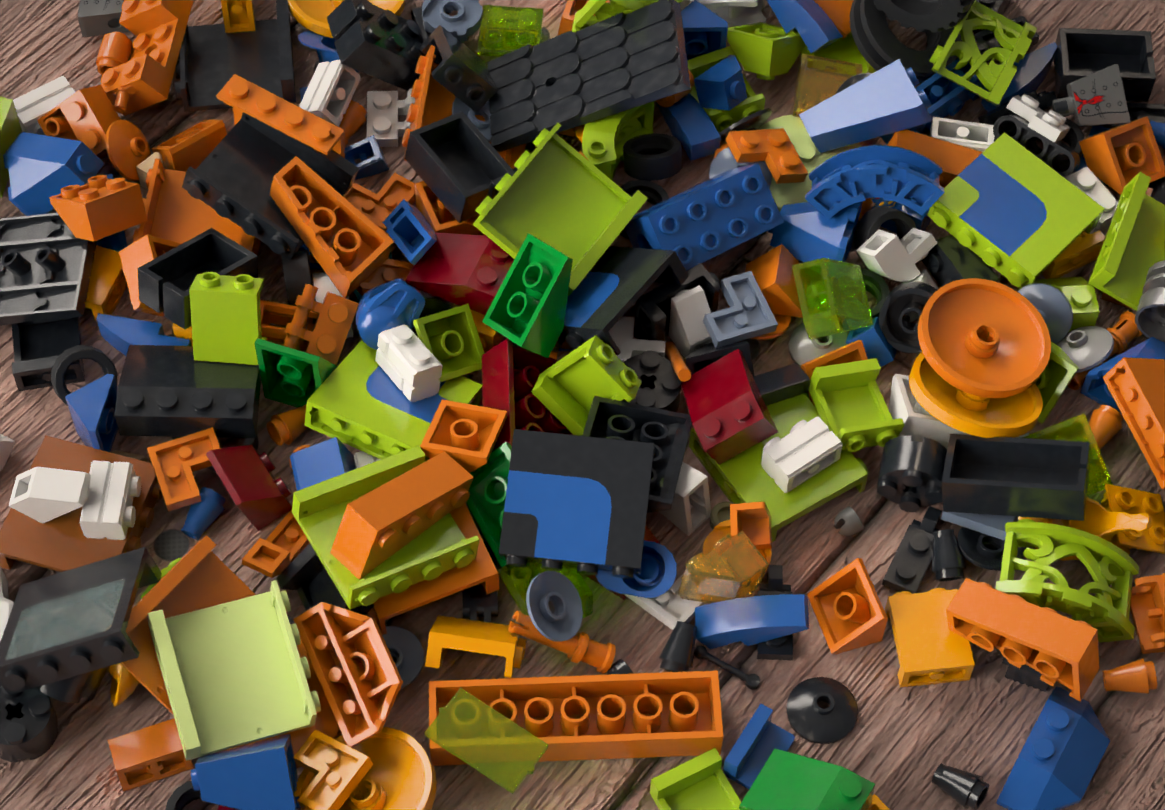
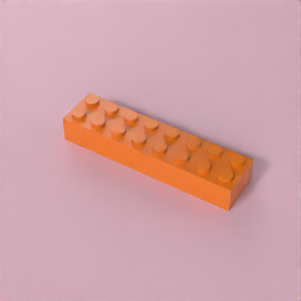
[429,670,723,766]

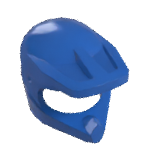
[356,278,425,350]

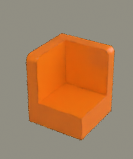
[730,502,772,551]

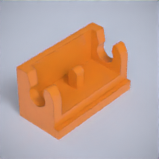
[1130,573,1165,654]
[107,718,194,792]

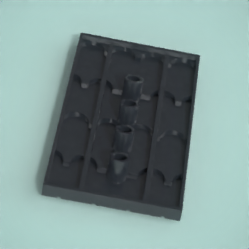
[487,0,691,152]
[0,213,97,326]

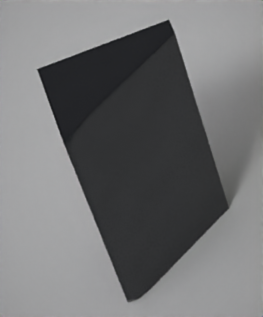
[753,363,810,406]

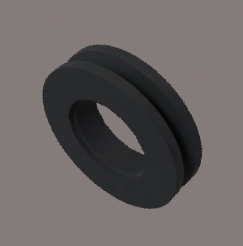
[850,0,962,85]

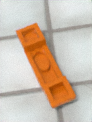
[242,509,310,578]

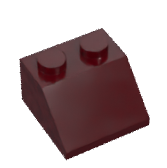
[206,445,292,531]

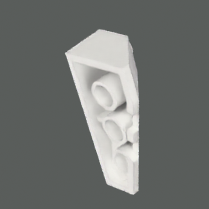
[889,373,1031,449]

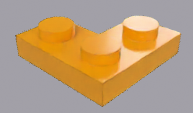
[293,729,373,810]

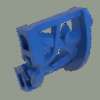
[805,145,945,219]

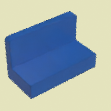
[723,704,795,789]

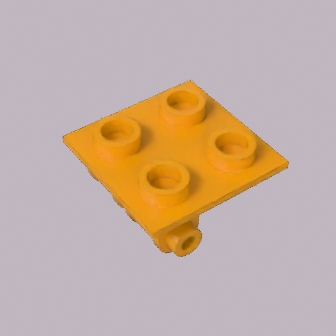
[1101,484,1165,554]

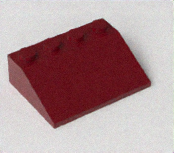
[482,338,582,452]

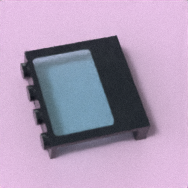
[0,547,162,695]

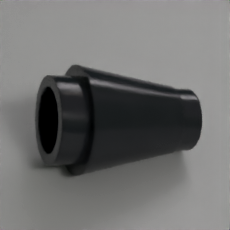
[932,529,966,582]
[659,621,697,672]
[932,763,989,810]

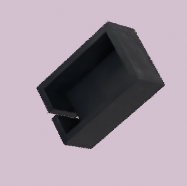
[326,0,426,91]
[1054,28,1156,102]
[405,111,515,223]
[137,228,258,329]

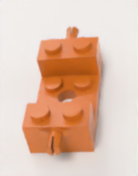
[101,0,193,116]

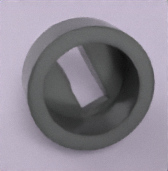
[834,506,864,537]

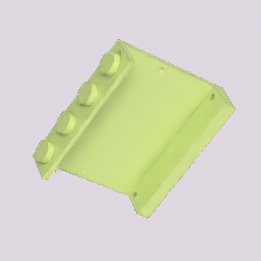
[148,580,321,761]

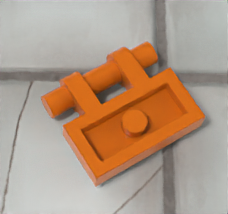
[283,284,359,365]

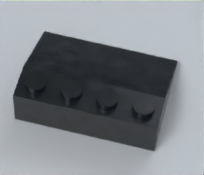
[115,345,261,438]
[582,396,692,513]

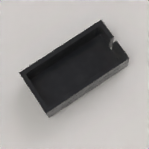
[942,434,1090,521]

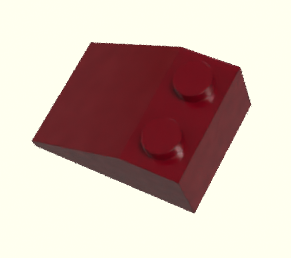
[405,232,514,315]
[681,348,778,465]

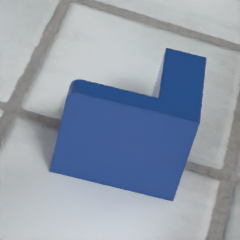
[846,317,897,367]

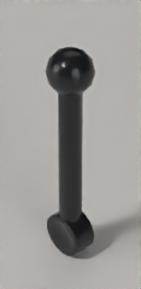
[694,645,760,690]

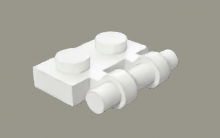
[367,89,415,147]

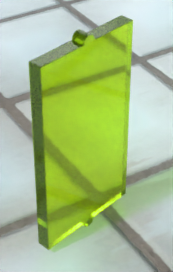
[425,687,548,794]

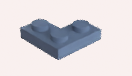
[703,271,778,348]

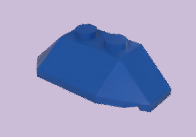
[996,686,1110,810]

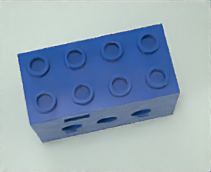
[624,163,784,271]

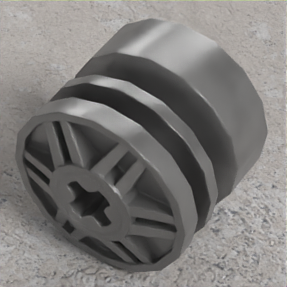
[1135,260,1165,342]

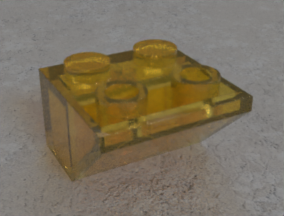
[793,54,862,118]
[678,530,769,604]

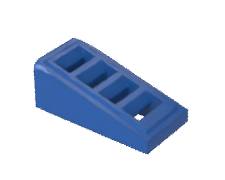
[345,135,389,180]

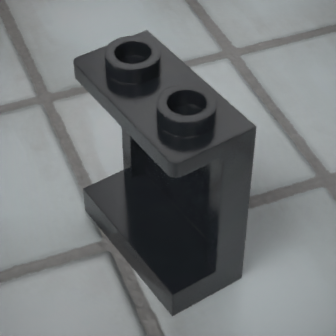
[419,25,497,112]
[634,263,721,341]
[11,317,85,391]
[277,543,374,615]

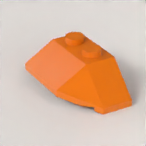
[293,602,403,748]

